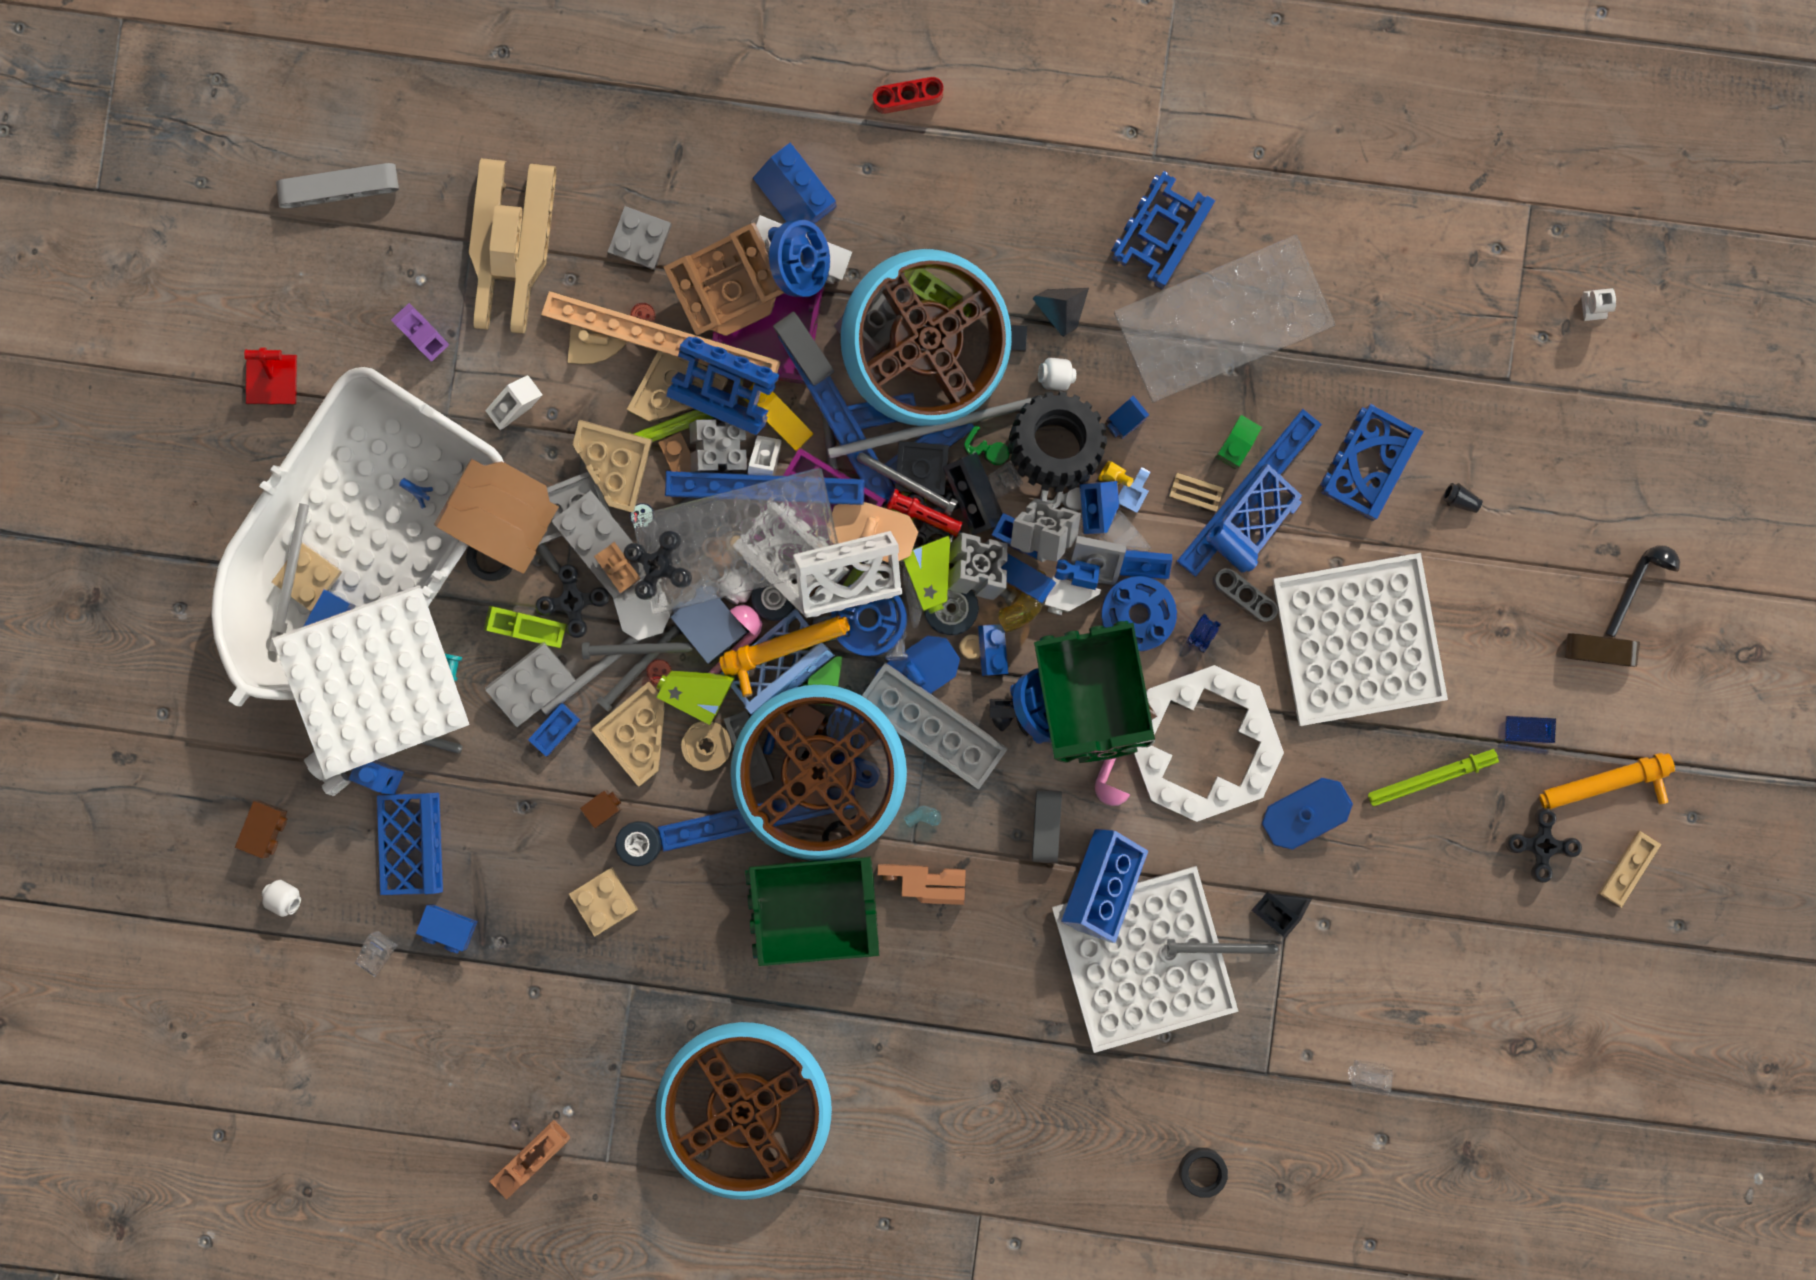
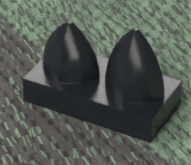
[989,699,1029,736]

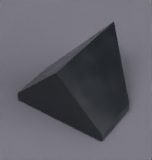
[1032,288,1089,337]
[1251,891,1312,938]

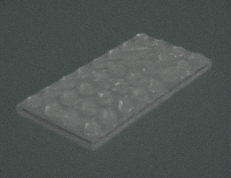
[1114,234,1336,403]
[632,468,838,614]

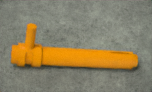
[720,616,850,697]
[1539,753,1675,809]

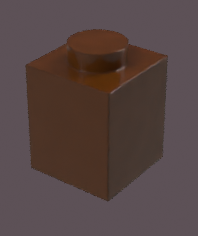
[580,790,622,828]

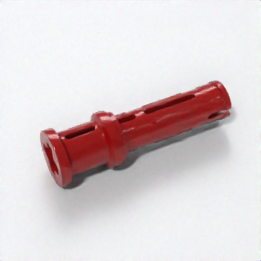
[886,489,962,537]

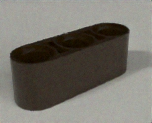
[1565,633,1640,667]

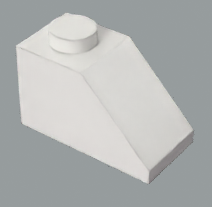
[485,375,542,430]
[748,435,782,476]
[1043,576,1101,615]

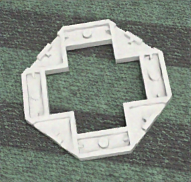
[1134,665,1284,822]

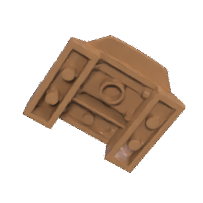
[664,223,784,336]
[434,458,559,574]

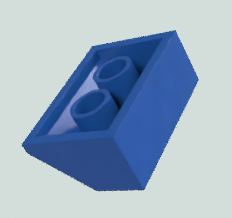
[753,142,837,224]

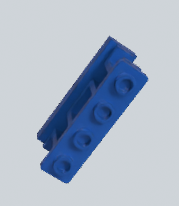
[1111,171,1216,290]
[666,336,779,435]

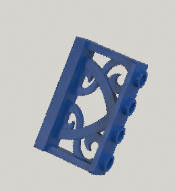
[1320,404,1424,521]

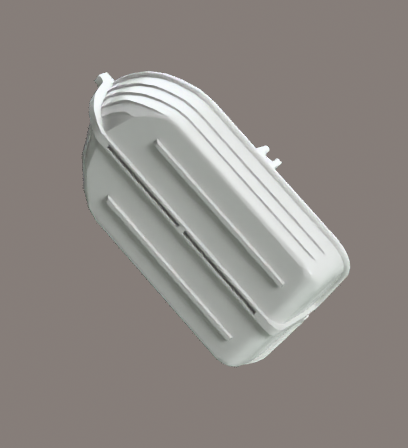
[211,367,504,706]

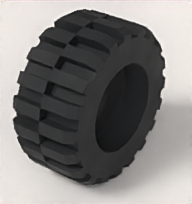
[1008,391,1107,492]

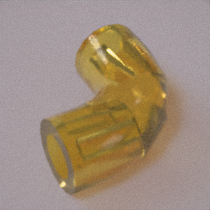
[998,570,1046,632]

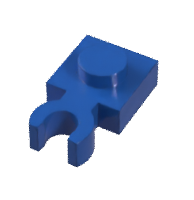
[1054,559,1100,590]

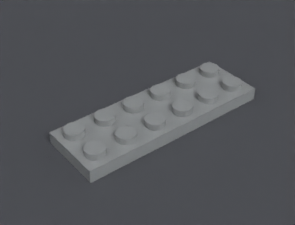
[862,662,1008,789]

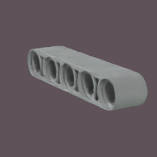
[276,163,399,208]

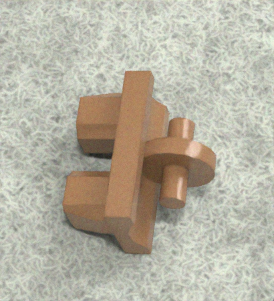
[594,542,641,593]

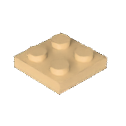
[272,542,343,611]
[569,867,638,936]

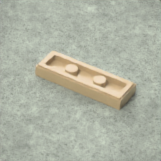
[1598,831,1661,908]

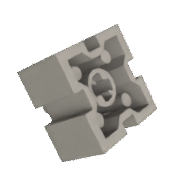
[689,420,747,473]
[1011,498,1081,562]
[948,533,1007,600]

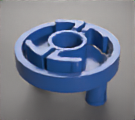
[768,220,830,297]
[1101,576,1177,651]
[831,585,907,656]
[1010,668,1051,744]

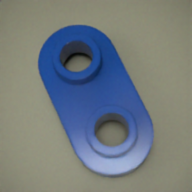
[832,752,880,788]

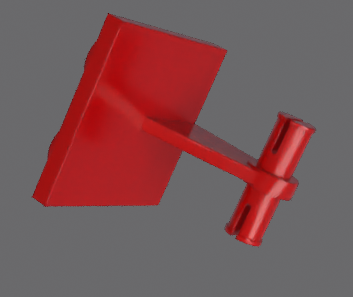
[244,347,297,405]

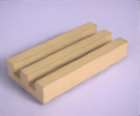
[1169,473,1224,512]

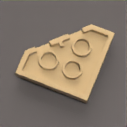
[627,351,728,422]
[573,420,652,512]
[591,682,665,787]

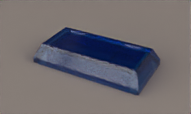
[1505,716,1556,743]

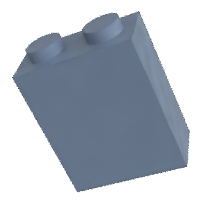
[671,586,748,664]

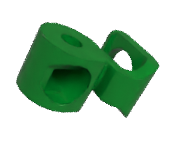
[964,426,1010,466]

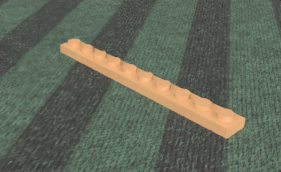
[541,291,781,373]

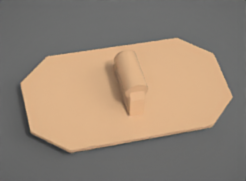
[827,502,918,562]

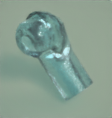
[903,805,942,827]

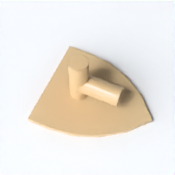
[568,325,627,364]

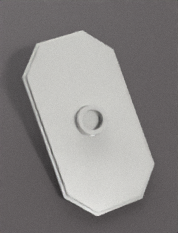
[613,576,670,640]

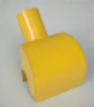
[1098,461,1133,487]

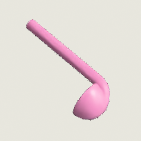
[708,605,762,674]
[1095,758,1130,806]

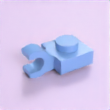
[1118,468,1150,513]

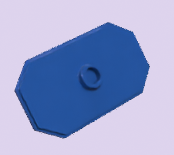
[875,635,960,694]
[1262,777,1353,850]

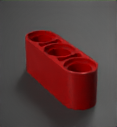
[873,77,944,114]

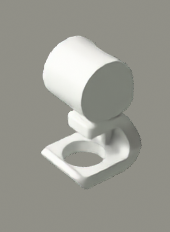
[1040,488,1082,511]

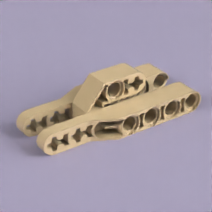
[469,158,556,334]

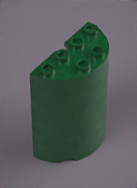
[1034,621,1155,763]
[745,856,879,966]

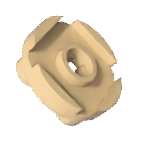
[681,721,732,771]

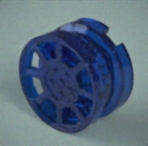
[1186,613,1221,653]

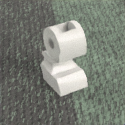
[1581,288,1616,321]
[304,751,351,796]

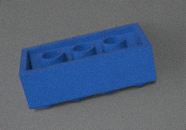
[1061,829,1148,943]

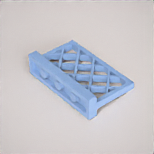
[721,609,835,715]

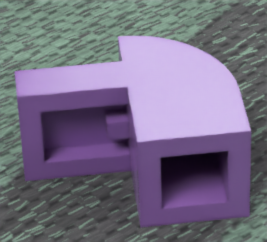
[391,303,449,362]

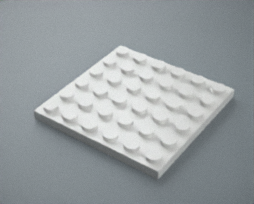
[1272,553,1448,726]
[272,585,469,779]
[1052,866,1238,1053]

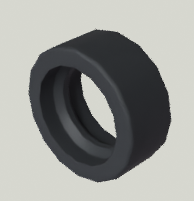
[466,546,513,581]
[1179,1148,1228,1198]

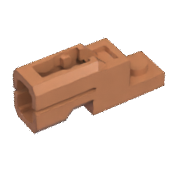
[877,864,966,905]
[489,1120,570,1200]

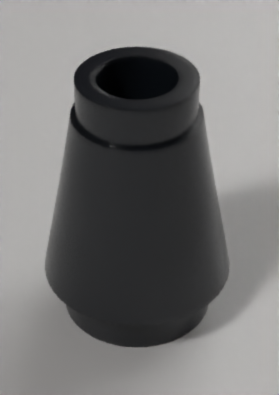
[1443,483,1483,513]

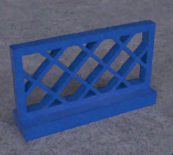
[377,793,443,895]

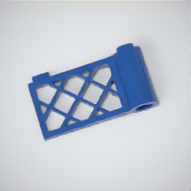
[1206,464,1302,573]

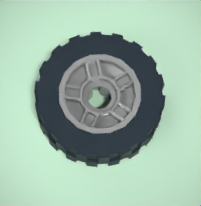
[924,589,979,636]

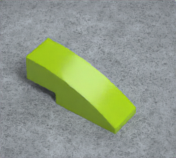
[484,606,566,648]

